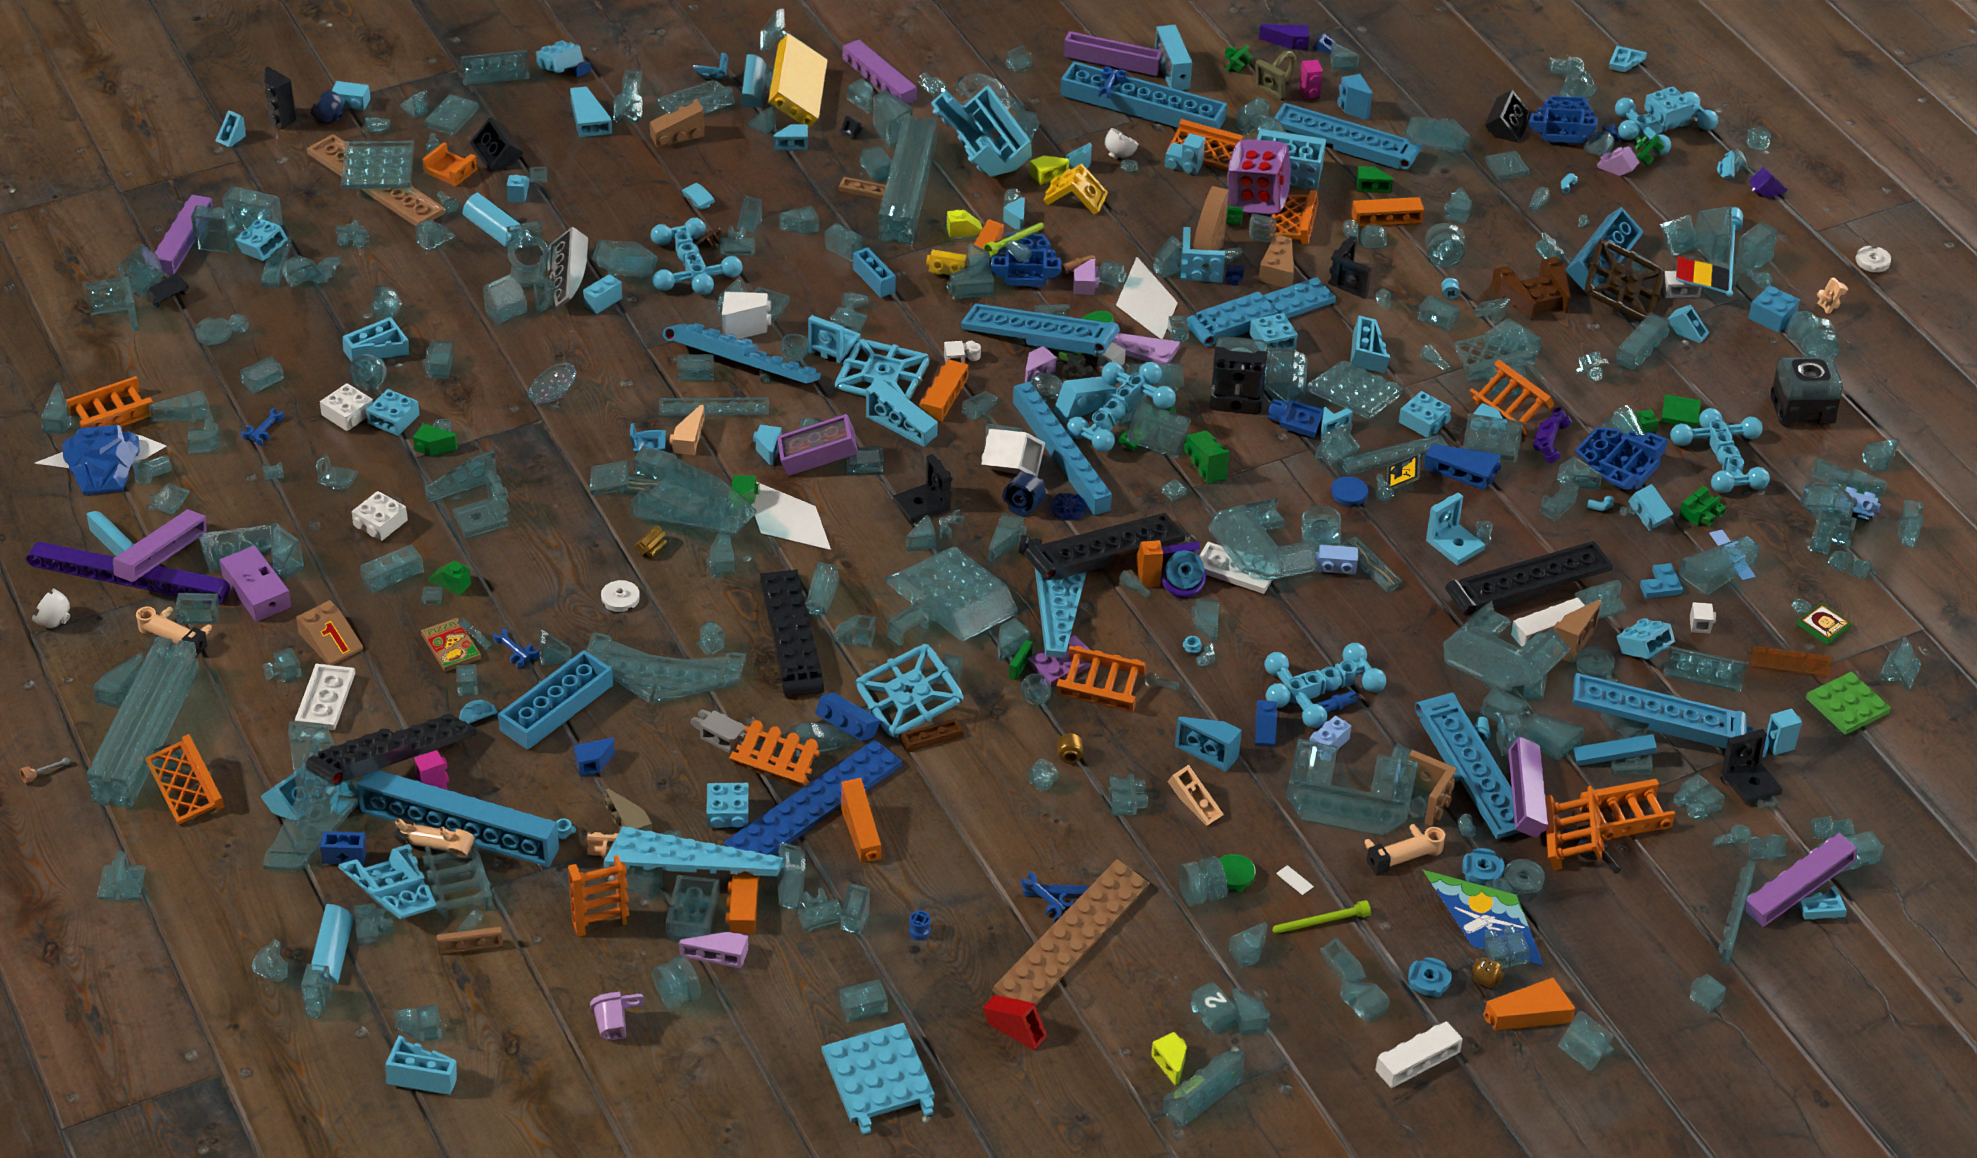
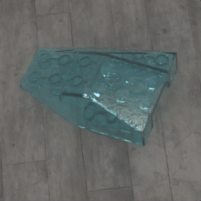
[630,457,757,535]

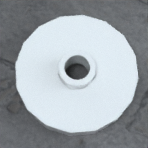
[1856,246,1891,272]
[601,580,640,612]

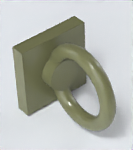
[1255,50,1296,100]

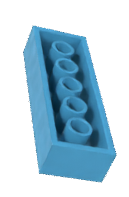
[1566,207,1644,290]
[498,650,613,750]

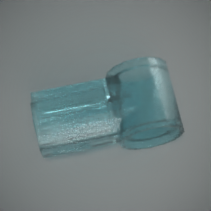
[133,455,173,484]

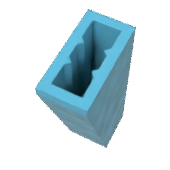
[570,87,612,137]

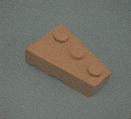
[650,99,704,147]
[1259,234,1294,288]

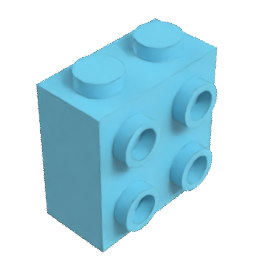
[536,40,583,73]
[1644,86,1693,126]
[235,218,288,261]
[1250,313,1298,354]
[366,389,420,436]
[1399,391,1451,438]
[1616,618,1675,659]
[707,783,749,828]

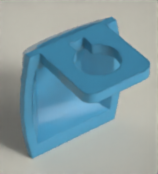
[693,53,728,80]
[630,423,666,454]

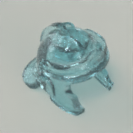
[1559,71,1598,99]

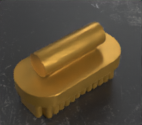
[634,525,667,558]

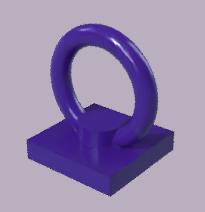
[1161,542,1206,598]

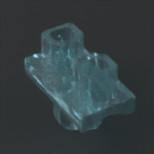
[336,220,370,248]
[1534,233,1565,261]
[831,304,867,333]
[1576,351,1609,382]
[1749,834,1788,861]

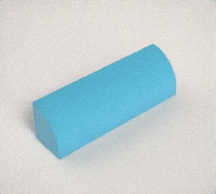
[742,54,767,108]
[462,192,522,247]
[86,511,134,556]
[310,904,354,985]

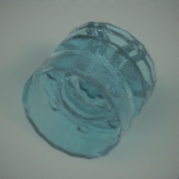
[1797,318,1841,363]
[1301,506,1341,555]
[1178,856,1228,907]

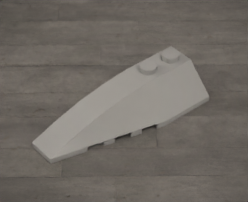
[547,227,588,308]

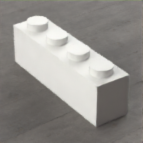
[1511,598,1585,649]
[1375,1021,1463,1088]

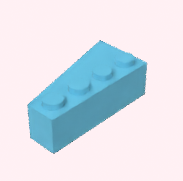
[866,378,938,447]

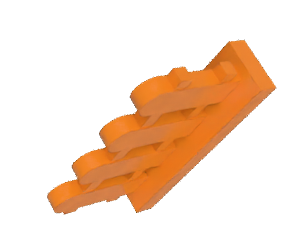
[729,720,820,788]

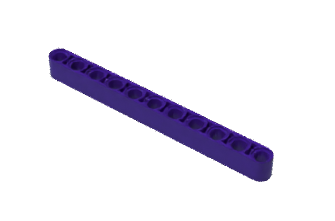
[26,542,230,604]

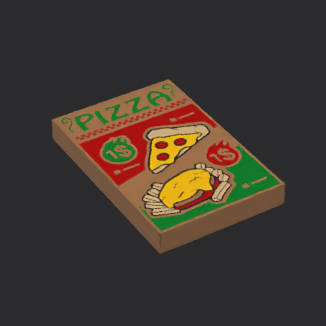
[421,618,481,672]

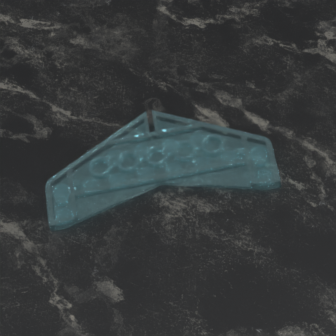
[586,632,746,703]
[263,721,359,871]

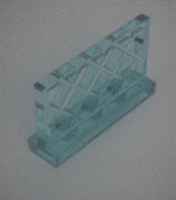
[656,79,734,114]
[1453,325,1537,381]

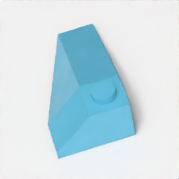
[260,756,328,822]

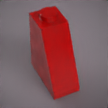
[983,995,1047,1050]

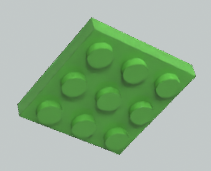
[1806,672,1891,735]

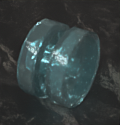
[1425,223,1465,268]
[652,955,701,1010]

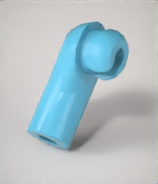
[1561,173,1578,194]
[1587,496,1614,512]

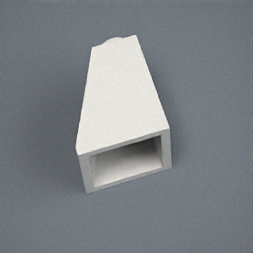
[722,292,771,339]
[981,429,1045,477]

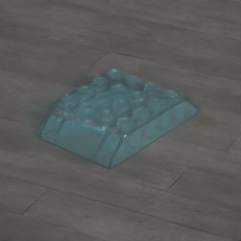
[883,546,1018,641]

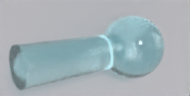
[1144,672,1180,690]

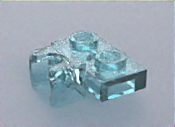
[720,226,755,255]
[797,887,844,932]
[354,903,394,943]

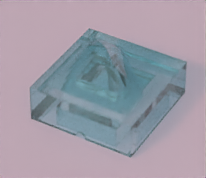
[1161,479,1187,501]

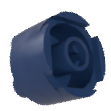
[1002,471,1046,516]

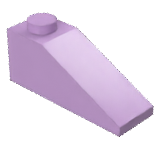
[679,932,748,969]

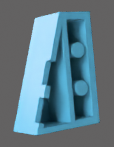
[343,317,409,362]
[1053,377,1118,423]
[385,1035,457,1095]

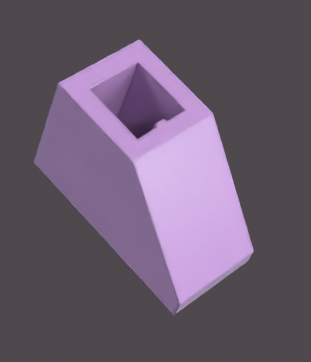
[1597,146,1639,176]
[1073,259,1099,295]
[1025,346,1057,383]

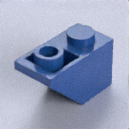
[574,737,615,776]

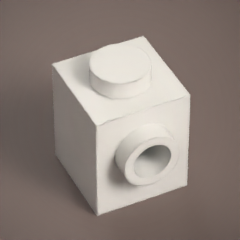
[1690,602,1716,634]

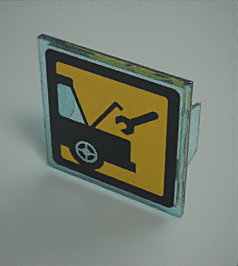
[1386,453,1420,493]

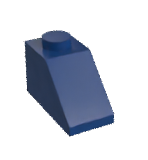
[1255,700,1277,747]

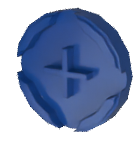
[1330,477,1368,506]

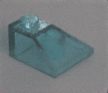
[1660,214,1700,257]
[271,523,304,580]

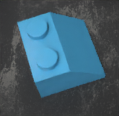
[1338,74,1373,120]

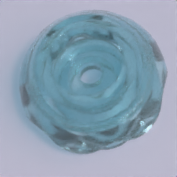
[1458,813,1476,838]

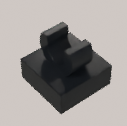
[840,116,863,139]

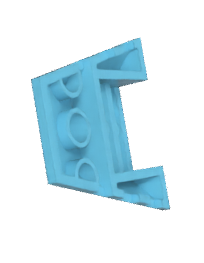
[338,844,437,919]

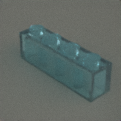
[1615,312,1670,371]

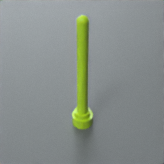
[983,223,1044,257]
[1273,900,1371,934]

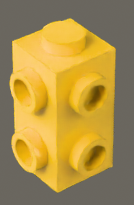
[926,249,967,278]

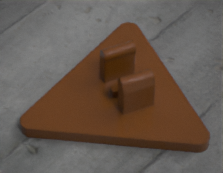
[694,227,722,248]

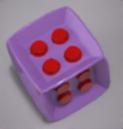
[1228,140,1291,214]

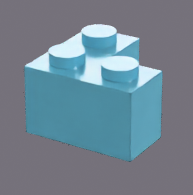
[1165,133,1205,175]

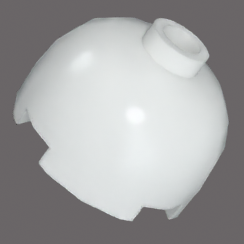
[1105,128,1139,159]
[32,588,70,628]

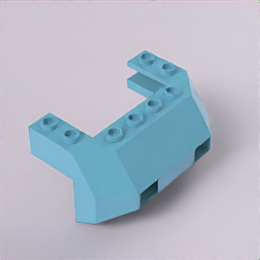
[931,85,1032,177]

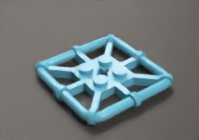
[835,339,930,400]
[855,644,964,737]

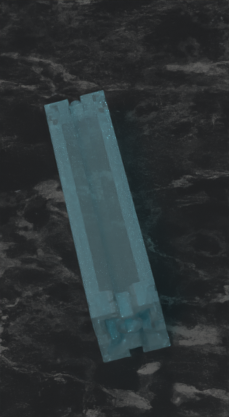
[878,115,937,245]
[86,637,200,808]

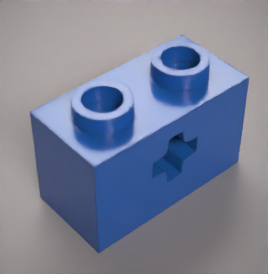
[320,831,367,865]

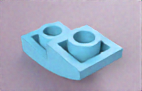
[682,183,715,209]

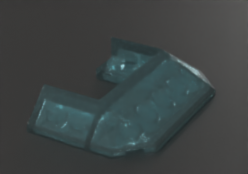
[1208,498,1319,580]
[1443,600,1570,691]
[1286,739,1418,836]

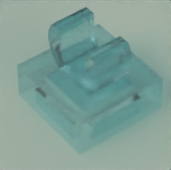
[1734,149,1749,173]

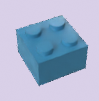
[1748,285,1800,333]

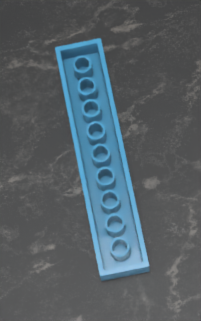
[1060,61,1227,129]
[357,770,559,867]

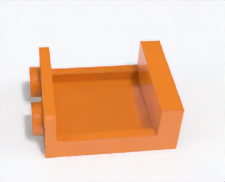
[423,143,477,187]

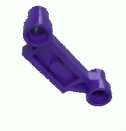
[1533,407,1572,463]

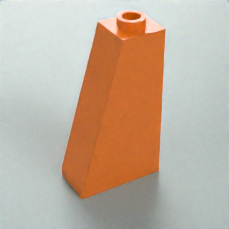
[841,778,881,863]
[1484,978,1575,1030]

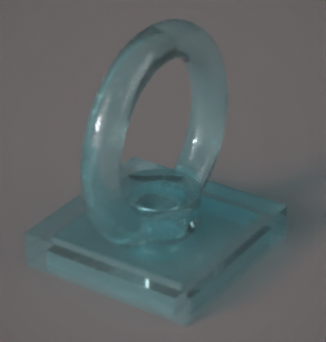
[506,221,550,272]

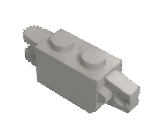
[690,709,747,753]

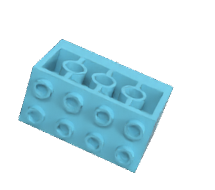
[1257,129,1326,190]

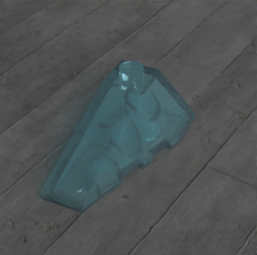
[425,450,497,503]
[199,524,282,571]

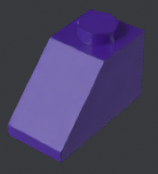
[1749,167,1788,197]

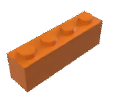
[1351,197,1424,227]
[919,359,968,422]
[725,871,759,934]

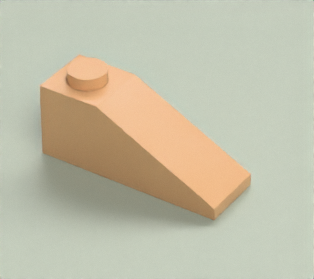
[669,405,705,455]
[1168,765,1224,826]

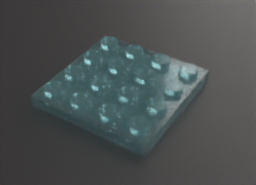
[341,141,415,189]
[1306,360,1404,419]

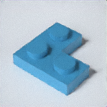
[1640,563,1683,599]

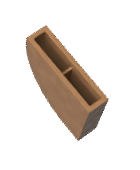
[1193,186,1229,268]

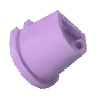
[590,992,645,1040]

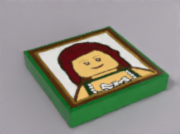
[1797,603,1852,645]

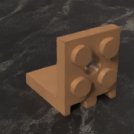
[1405,750,1457,827]

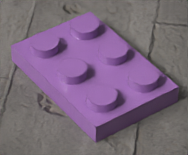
[1027,635,1091,687]

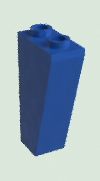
[1423,444,1502,490]

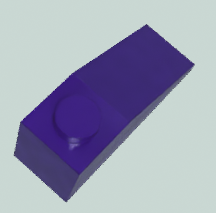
[1259,24,1309,50]

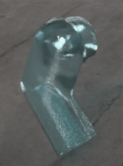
[1196,644,1215,666]

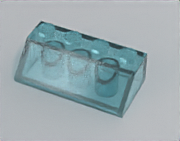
[460,50,530,85]
[1663,646,1748,692]
[1163,1051,1246,1128]

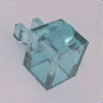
[262,647,302,682]

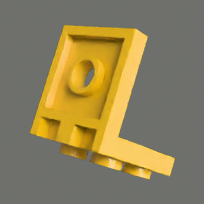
[1043,164,1108,215]

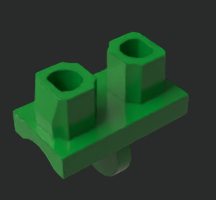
[1225,45,1253,73]
[1635,134,1665,165]
[1226,205,1244,226]

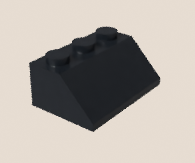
[264,66,296,130]
[1485,90,1532,143]
[469,117,524,171]

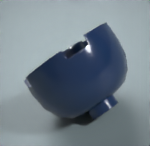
[311,90,344,124]

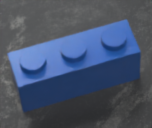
[815,693,880,741]

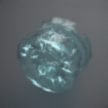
[1746,127,1771,151]
[1027,759,1059,791]

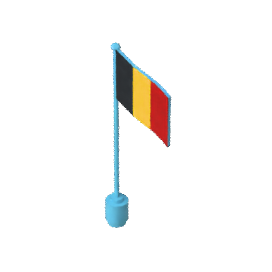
[1676,207,1743,297]

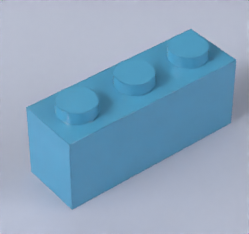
[853,247,896,298]

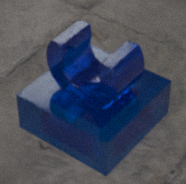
[1225,265,1244,286]

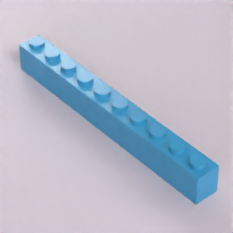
[1013,381,1112,516]

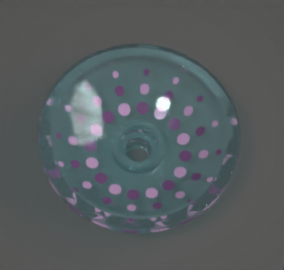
[528,362,576,404]

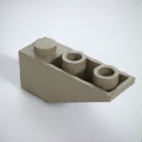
[604,788,652,831]

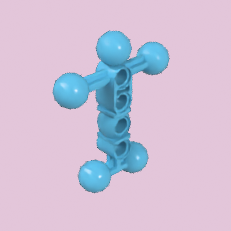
[1615,92,1718,155]
[650,218,743,295]
[1067,362,1176,452]
[1670,408,1770,494]
[1264,643,1387,728]

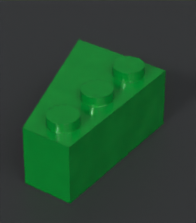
[1184,430,1230,484]

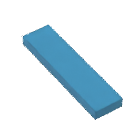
[1573,734,1657,766]

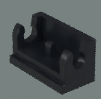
[148,274,189,309]

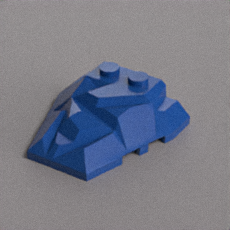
[1529,95,1598,144]
[991,233,1061,287]
[63,425,140,495]
[1575,427,1668,490]

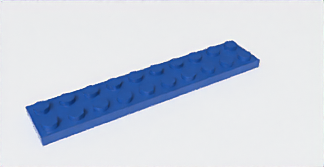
[724,739,902,855]

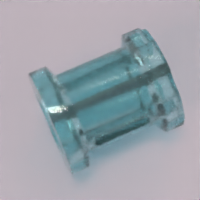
[262,462,284,482]
[1474,520,1493,545]

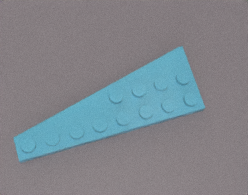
[1035,568,1086,658]
[604,826,783,876]

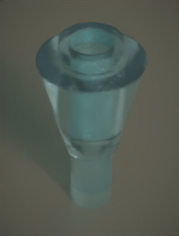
[426,133,441,154]
[437,191,458,214]
[1420,344,1450,371]
[1376,474,1394,501]
[1119,569,1152,598]

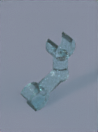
[939,510,965,539]
[457,617,492,650]

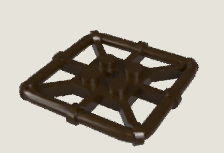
[1584,239,1664,324]

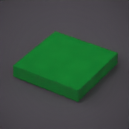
[1661,394,1701,428]

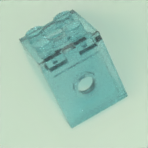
[85,276,139,332]
[452,469,510,538]

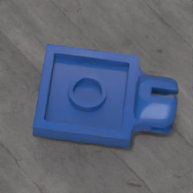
[1267,399,1324,438]

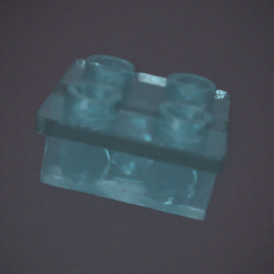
[613,81,642,122]
[1314,423,1361,465]
[1575,579,1626,619]
[1879,637,1921,690]
[97,851,146,900]
[1558,1011,1614,1071]

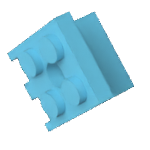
[1181,227,1225,283]
[808,315,861,364]
[1426,493,1485,566]

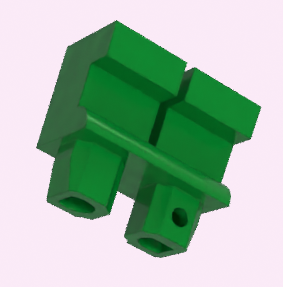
[1679,486,1726,526]

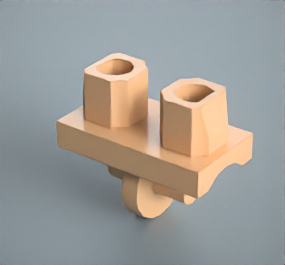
[1817,278,1848,314]
[587,832,619,859]

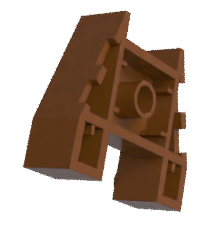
[1491,256,1570,320]

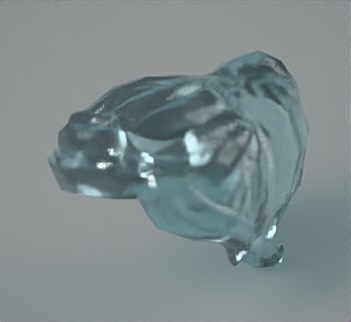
[252,938,289,982]

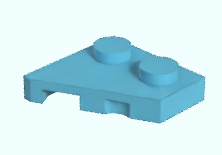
[1609,46,1647,72]

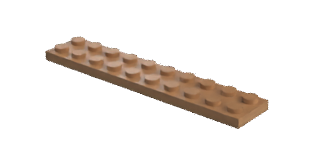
[307,134,445,228]
[992,859,1150,1006]

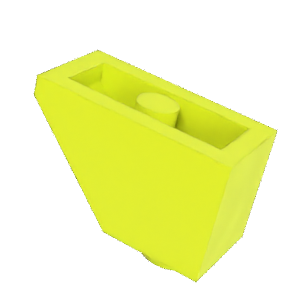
[1029,156,1069,185]
[947,210,983,238]
[1151,1032,1187,1085]

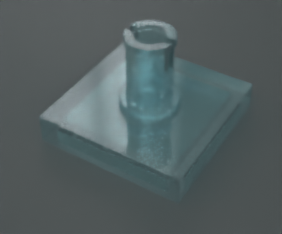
[761,8,792,52]

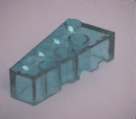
[1403,117,1471,153]
[1679,536,1761,596]

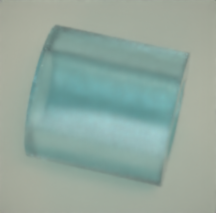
[759,369,772,384]

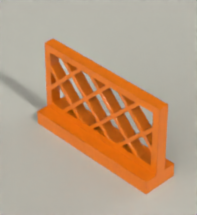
[1167,119,1244,171]
[1267,190,1318,244]
[145,734,225,825]

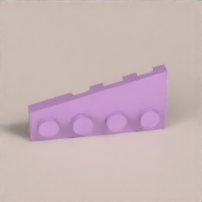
[1112,333,1180,368]

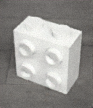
[320,383,373,431]
[352,491,408,541]

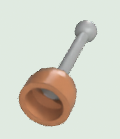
[20,758,70,784]

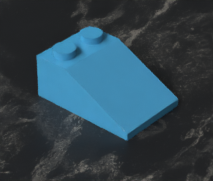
[1175,717,1242,772]

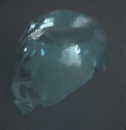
[1584,131,1614,156]

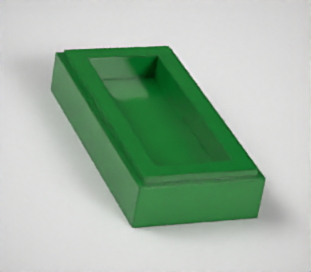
[1009,640,1033,680]

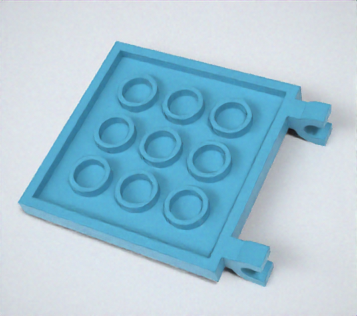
[821,1023,934,1135]

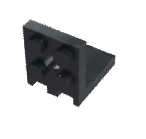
[1328,235,1372,299]
[893,454,953,523]
[1721,729,1782,805]

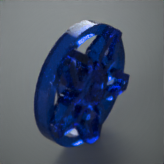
[1051,493,1086,520]

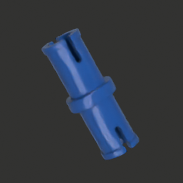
[1317,690,1358,713]

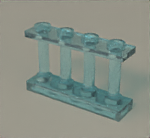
[422,840,494,920]

